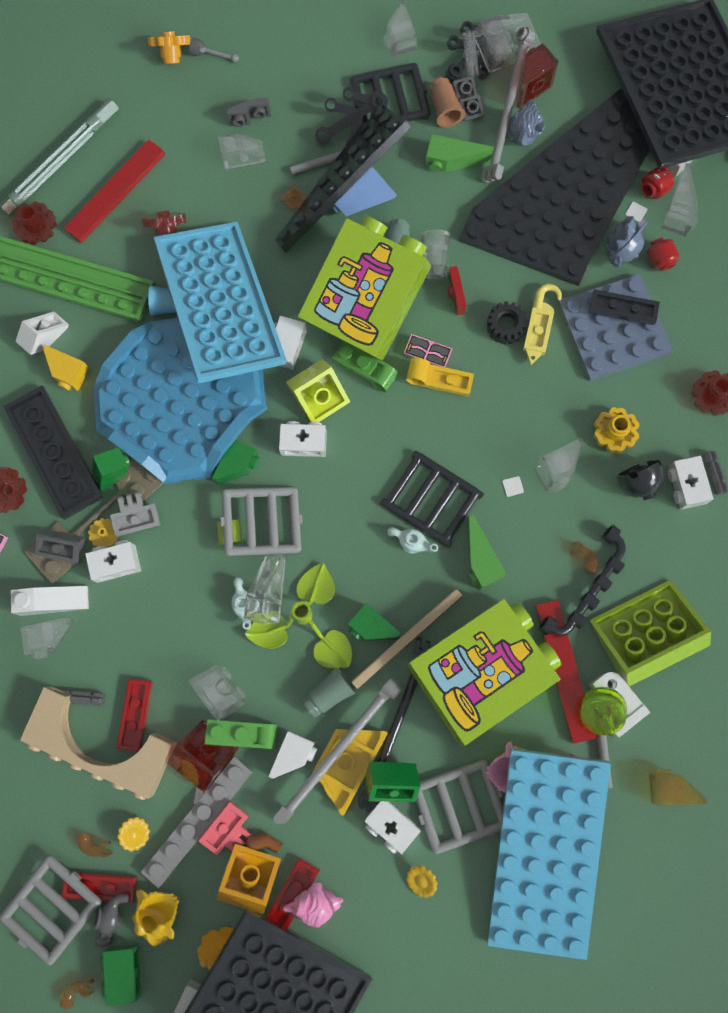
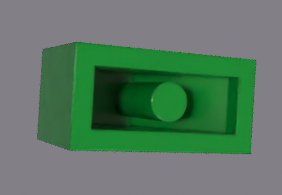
[212,440,260,485]
[92,447,130,492]
[348,603,401,641]

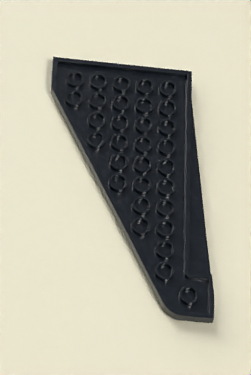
[459,88,650,286]

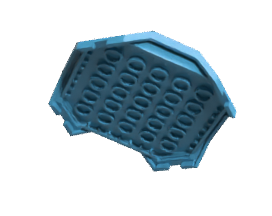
[93,318,267,485]

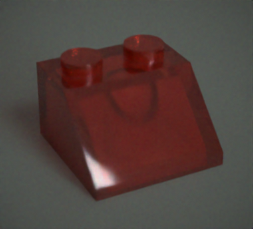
[517,43,559,109]
[167,720,239,792]

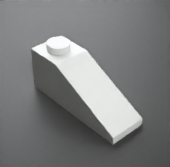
[11,586,89,616]

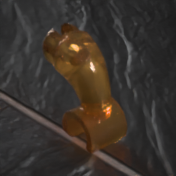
[570,541,599,574]
[77,834,113,857]
[59,978,95,1009]

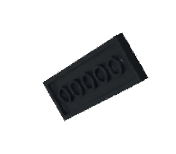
[3,385,104,520]

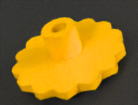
[88,518,119,548]
[117,817,150,852]
[406,865,438,898]

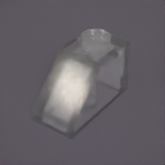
[384,2,417,56]
[218,133,266,169]
[20,617,74,659]

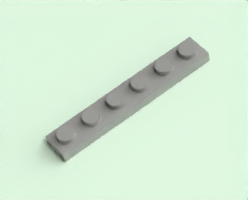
[141,756,253,888]

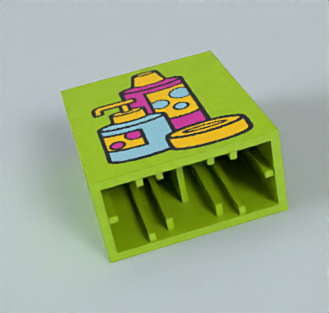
[298,215,431,361]
[407,599,562,746]

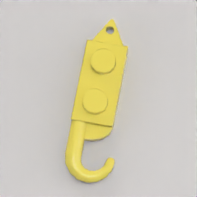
[523,284,562,365]

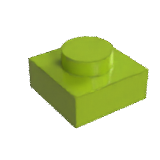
[217,519,243,545]

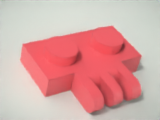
[198,800,253,856]

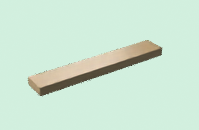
[352,589,462,689]

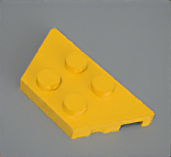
[313,729,388,816]

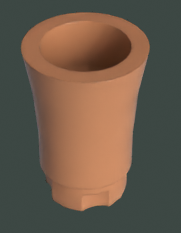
[430,77,465,128]

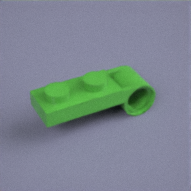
[332,341,398,392]
[205,720,278,749]

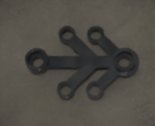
[445,20,504,83]
[315,87,388,145]

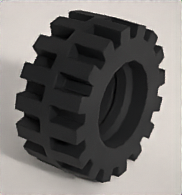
[487,301,527,344]

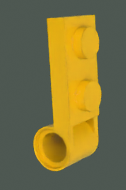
[406,357,474,397]

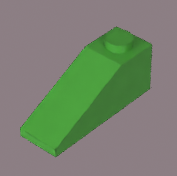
[425,134,494,172]
[467,514,507,590]

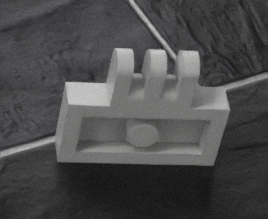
[110,491,161,537]

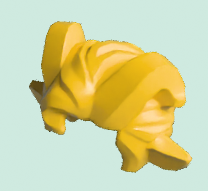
[131,889,179,947]

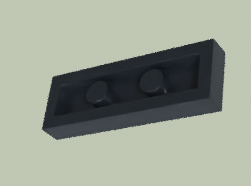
[588,289,660,325]

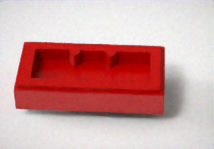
[447,266,467,316]

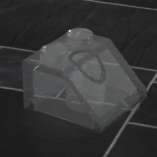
[534,438,583,492]
[189,665,246,721]

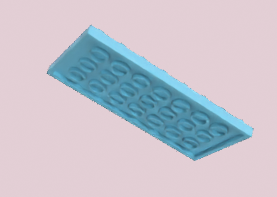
[154,222,286,383]
[487,748,611,960]

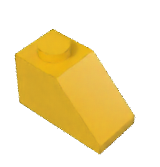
[43,345,90,391]

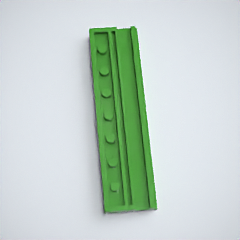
[0,236,156,323]

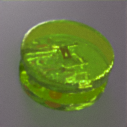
[580,687,627,735]

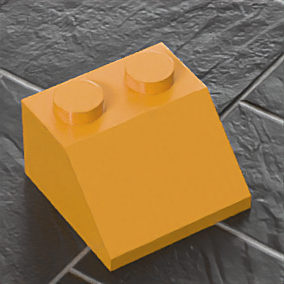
[217,844,281,915]

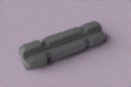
[703,451,728,495]
[61,689,105,706]

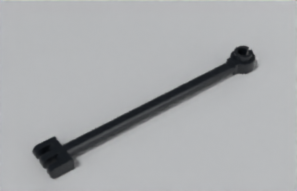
[358,637,436,812]

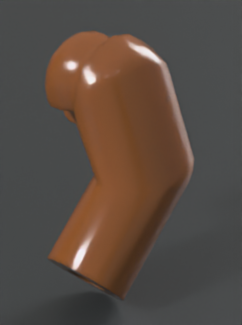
[246,832,283,854]

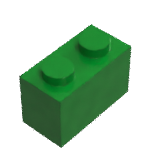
[365,762,421,802]
[100,944,141,1006]

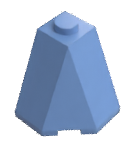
[332,167,397,217]

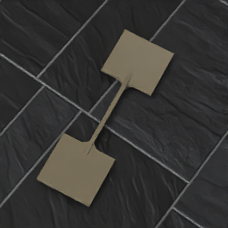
[24,457,163,584]

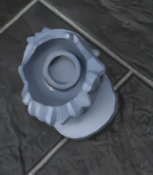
[605,216,649,268]

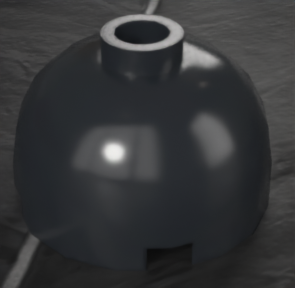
[616,459,665,500]

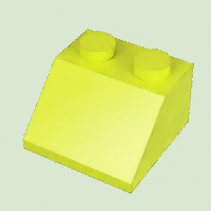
[286,359,350,422]

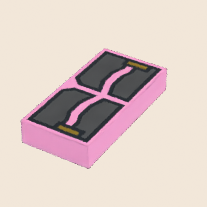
[404,334,452,368]

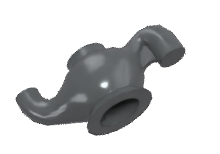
[93,894,129,948]

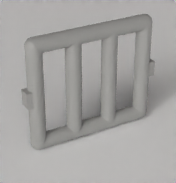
[220,487,303,556]
[416,759,504,854]
[0,855,101,965]

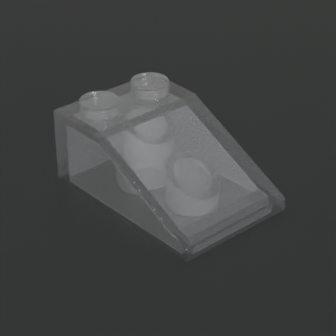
[473,13,544,73]

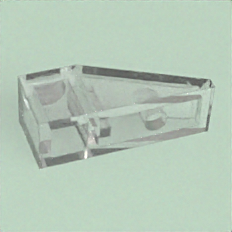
[661,163,699,237]
[244,554,286,624]

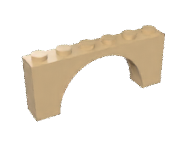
[20,686,177,800]

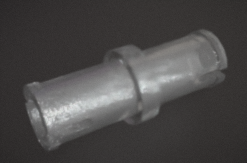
[462,30,480,77]

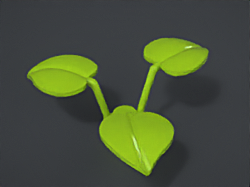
[245,563,352,669]

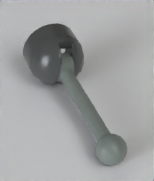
[189,37,239,63]

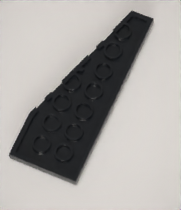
[275,105,411,253]

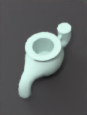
[387,527,438,554]
[232,577,256,630]

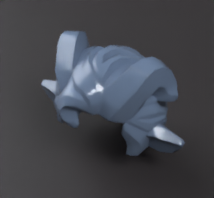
[506,99,545,146]

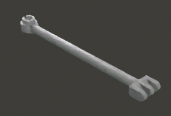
[481,27,535,183]
[273,678,402,824]

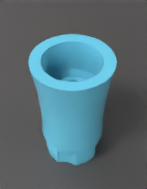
[148,285,176,316]

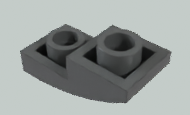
[452,76,485,122]
[227,97,271,127]

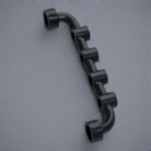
[538,524,626,637]

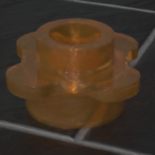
[281,185,307,209]

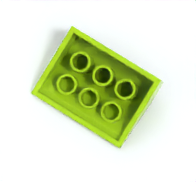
[589,580,711,687]

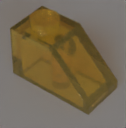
[649,769,707,805]

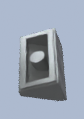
[35,529,85,564]

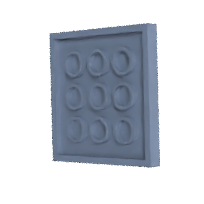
[558,274,673,381]

